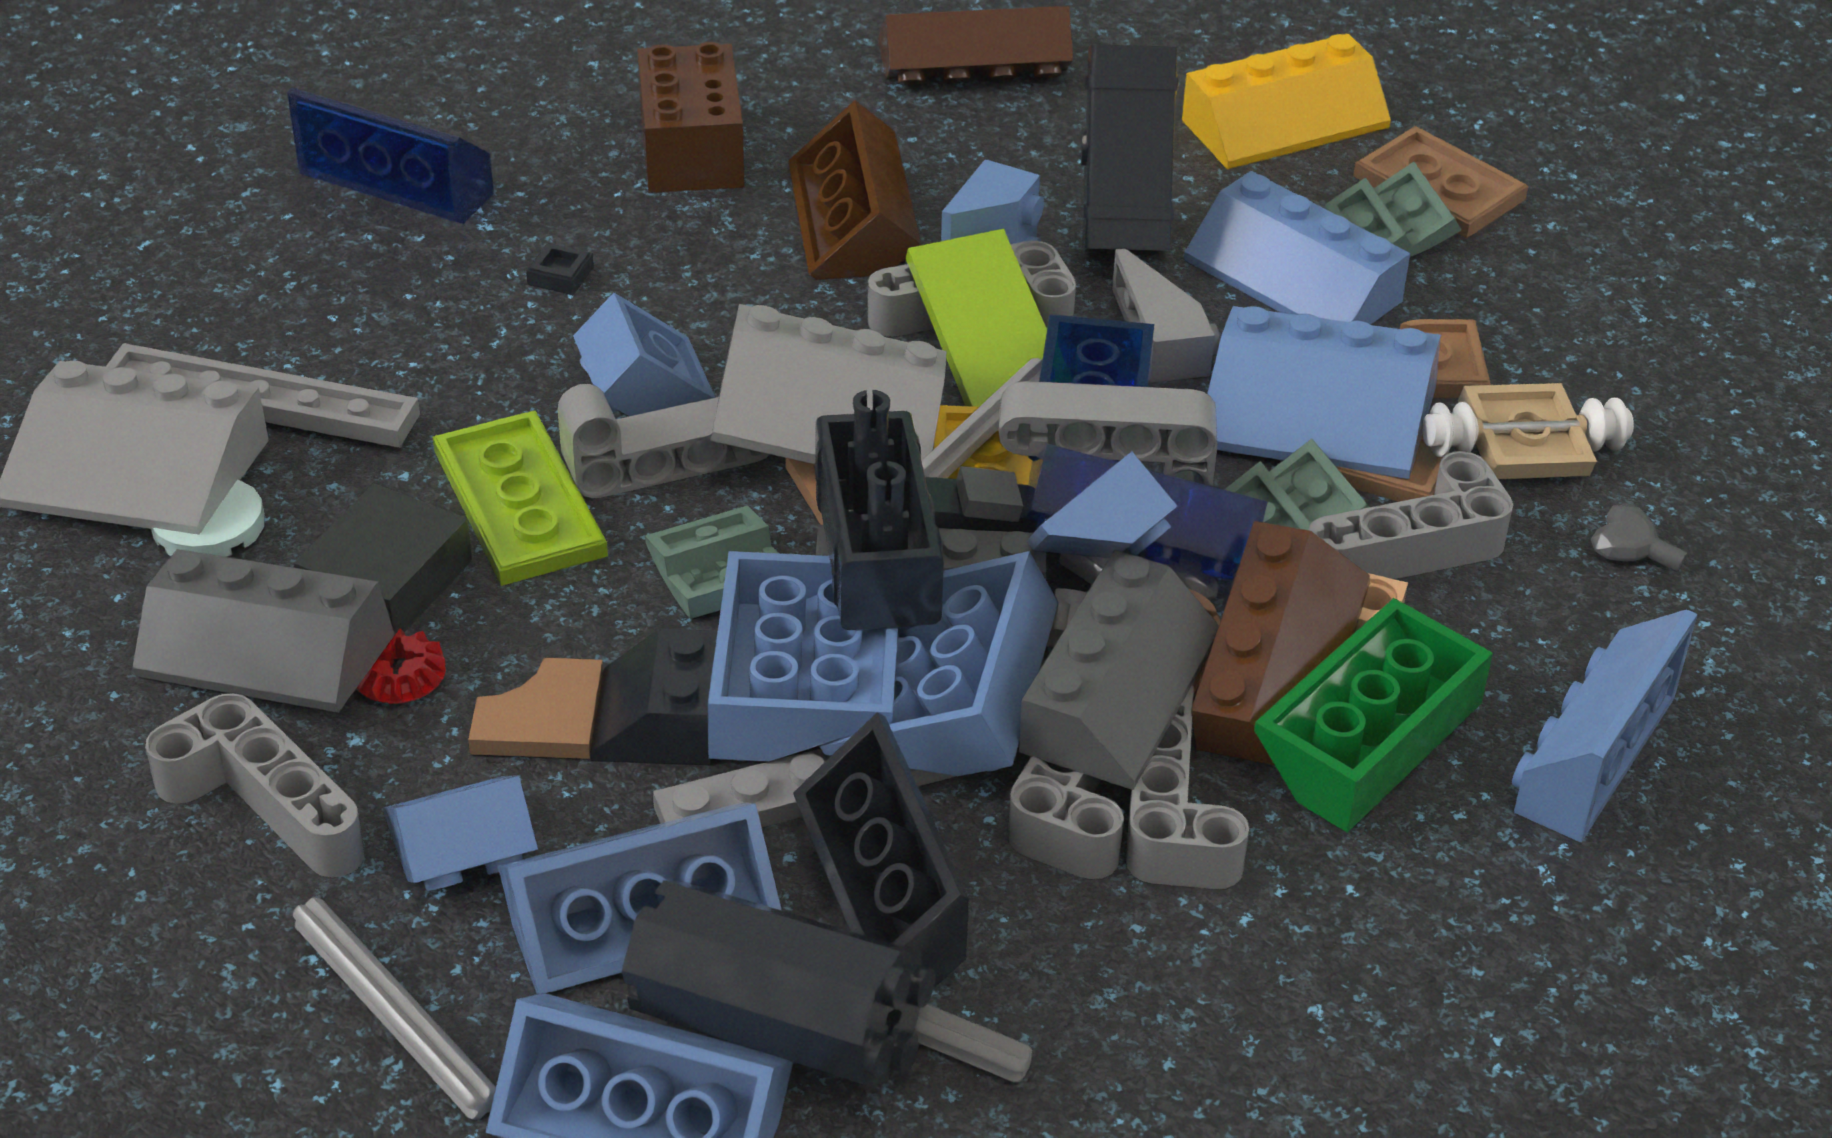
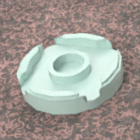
[151,480,265,557]

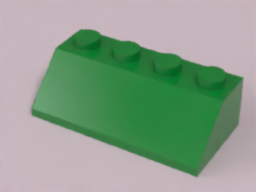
[1254,598,1493,833]

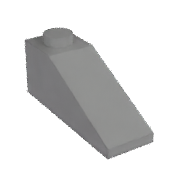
[1112,249,1220,383]

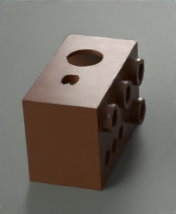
[637,42,744,193]

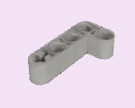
[868,241,1076,338]
[999,381,1217,505]
[558,384,771,498]
[1308,451,1513,579]
[1126,686,1249,889]
[145,693,364,878]
[1008,757,1124,879]

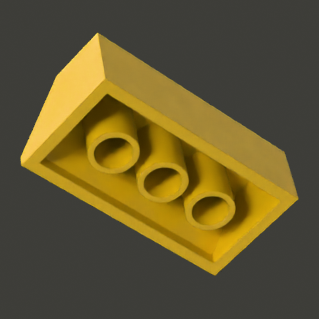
[1182,33,1391,169]

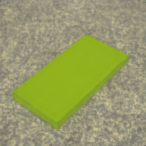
[906,229,1070,407]
[433,411,608,586]

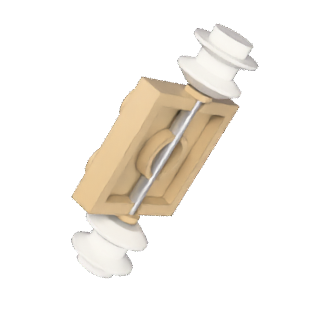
[1422,383,1634,479]

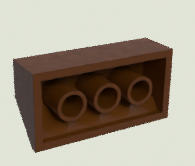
[878,6,1073,85]
[788,100,921,280]
[1191,521,1370,765]

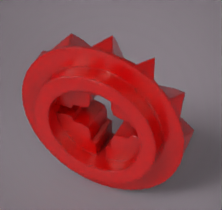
[356,628,446,704]

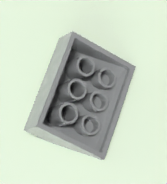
[710,304,947,464]
[0,361,269,535]

